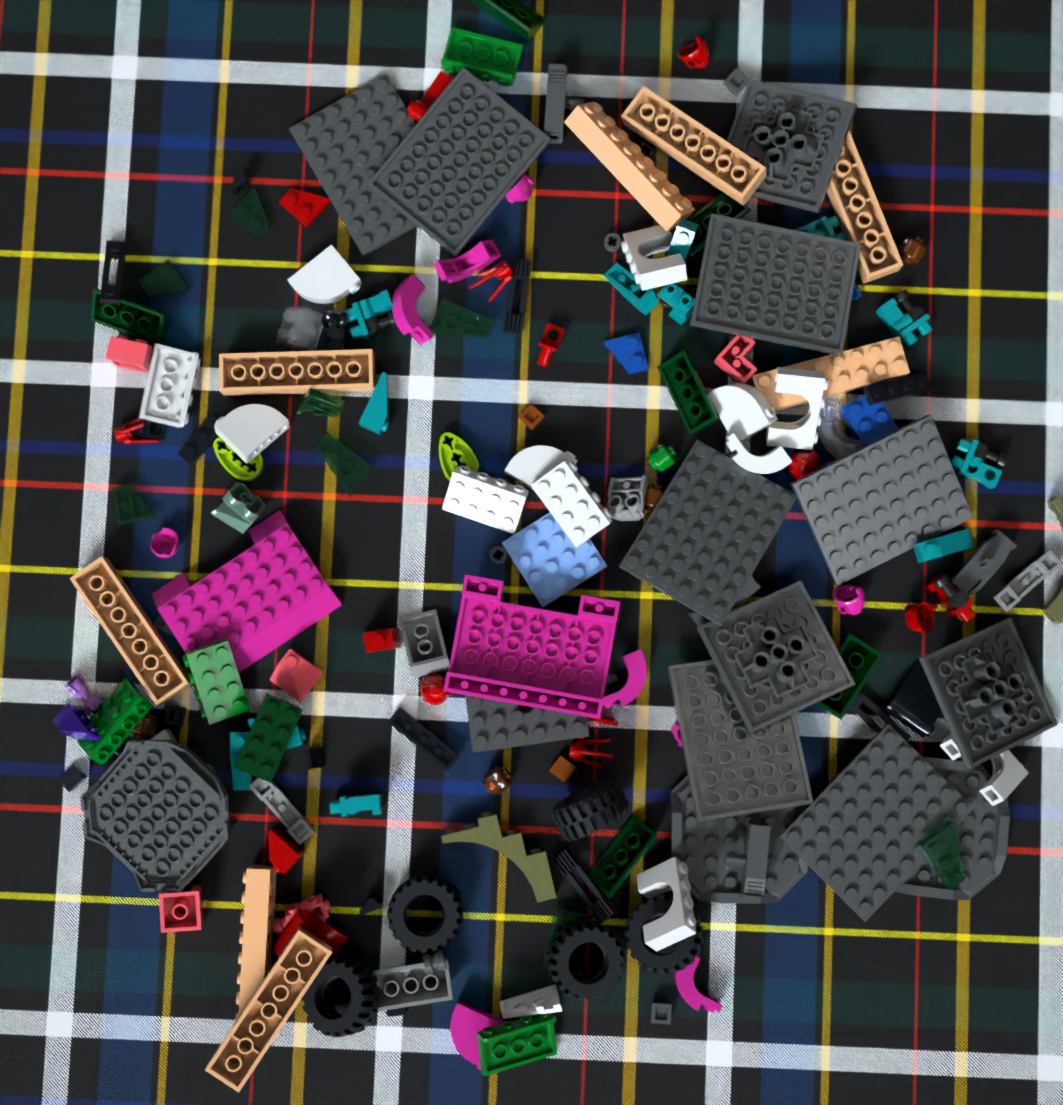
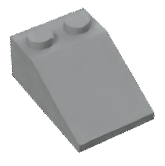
[399,609,450,678]

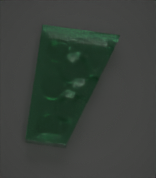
[316,432,373,497]

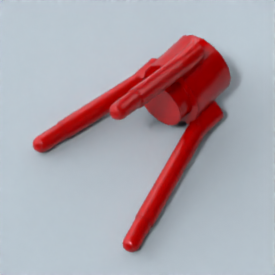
[469,261,514,302]
[114,417,159,445]
[569,738,613,769]

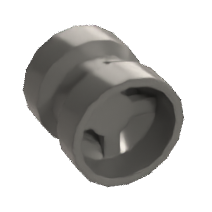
[423,950,447,974]

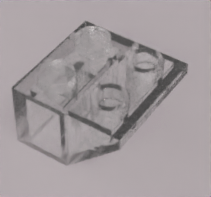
[276,307,323,351]

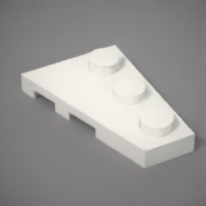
[500,984,562,1019]

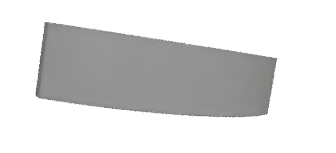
[993,549,1063,612]
[249,778,315,845]

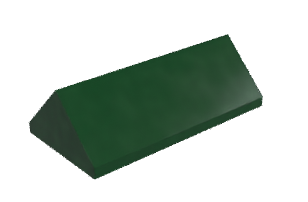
[469,0,546,43]
[671,192,751,257]
[91,287,172,345]
[658,350,719,435]
[815,634,884,720]
[588,815,659,899]

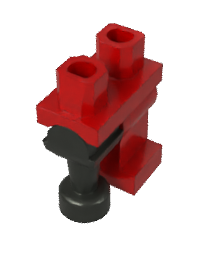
[924,574,976,622]

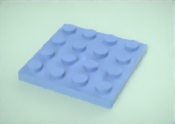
[502,513,607,607]

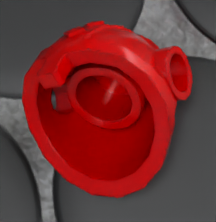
[677,36,709,69]
[787,451,820,480]
[904,602,937,634]
[420,673,454,706]

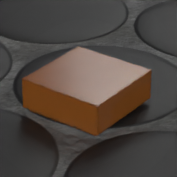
[518,403,545,430]
[549,755,576,782]

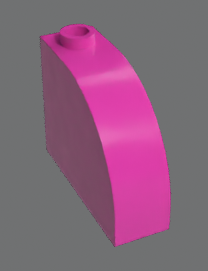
[450,999,506,1071]

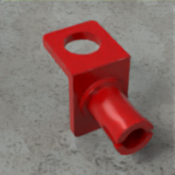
[537,323,565,367]

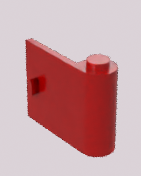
[407,71,453,122]
[272,909,348,959]

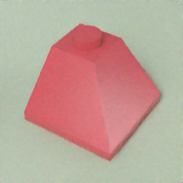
[270,649,323,703]

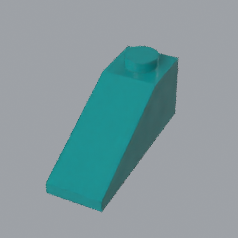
[603,262,659,316]
[359,372,390,435]
[914,529,974,564]
[230,732,254,790]

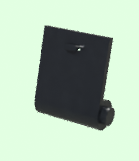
[884,663,942,738]

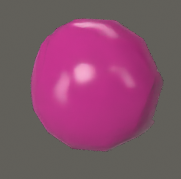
[150,527,180,558]

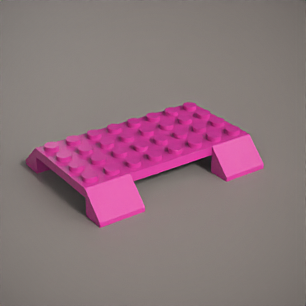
[152,510,342,673]
[443,574,620,719]

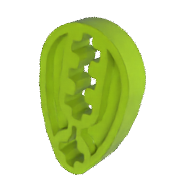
[439,432,479,481]
[213,437,264,481]

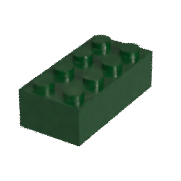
[234,693,303,783]

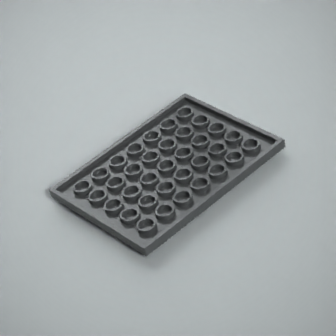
[367,67,551,257]
[289,74,417,257]
[690,213,861,356]
[791,414,973,586]
[619,440,797,626]
[668,660,814,822]
[778,724,974,922]

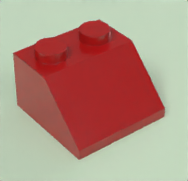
[268,827,306,874]

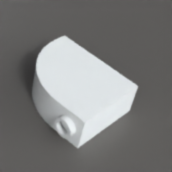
[287,244,362,304]
[708,383,778,442]
[214,404,289,464]
[504,445,577,490]

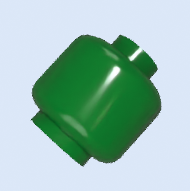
[647,443,677,472]

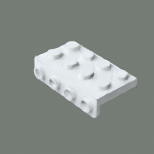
[139,343,201,428]
[531,459,612,548]
[442,466,529,534]

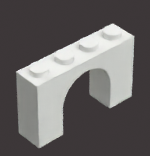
[621,225,687,291]
[765,367,828,450]
[940,733,1029,806]
[637,857,696,951]

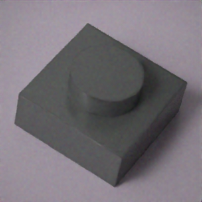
[723,68,750,96]
[650,1002,672,1025]

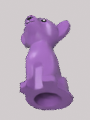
[64,674,105,716]

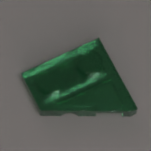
[229,188,270,240]
[138,260,190,297]
[296,388,345,417]
[112,484,156,526]

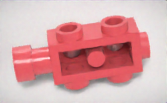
[271,894,331,935]

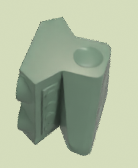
[210,481,266,534]

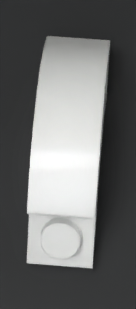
[725,432,792,474]

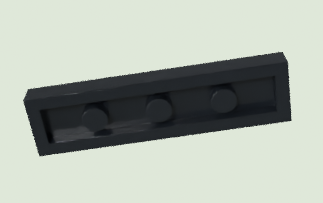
[862,372,933,406]
[177,395,240,466]
[388,707,460,771]

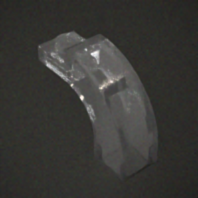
[817,399,866,459]

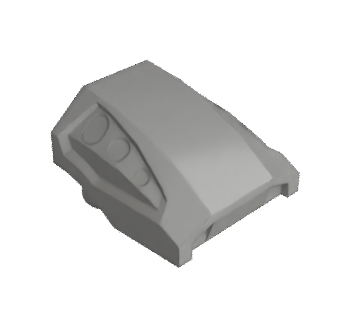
[607,475,648,521]

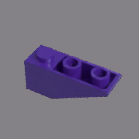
[53,703,101,741]

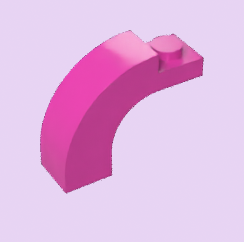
[434,240,501,283]
[392,274,434,345]
[602,649,647,709]
[674,955,723,1013]

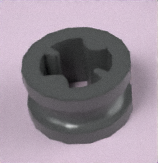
[604,233,621,252]
[490,546,507,564]

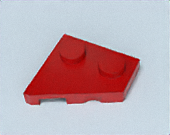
[278,188,331,228]

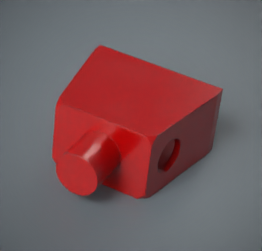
[362,628,401,653]

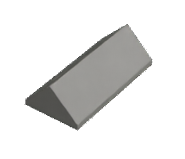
[372,959,453,1011]

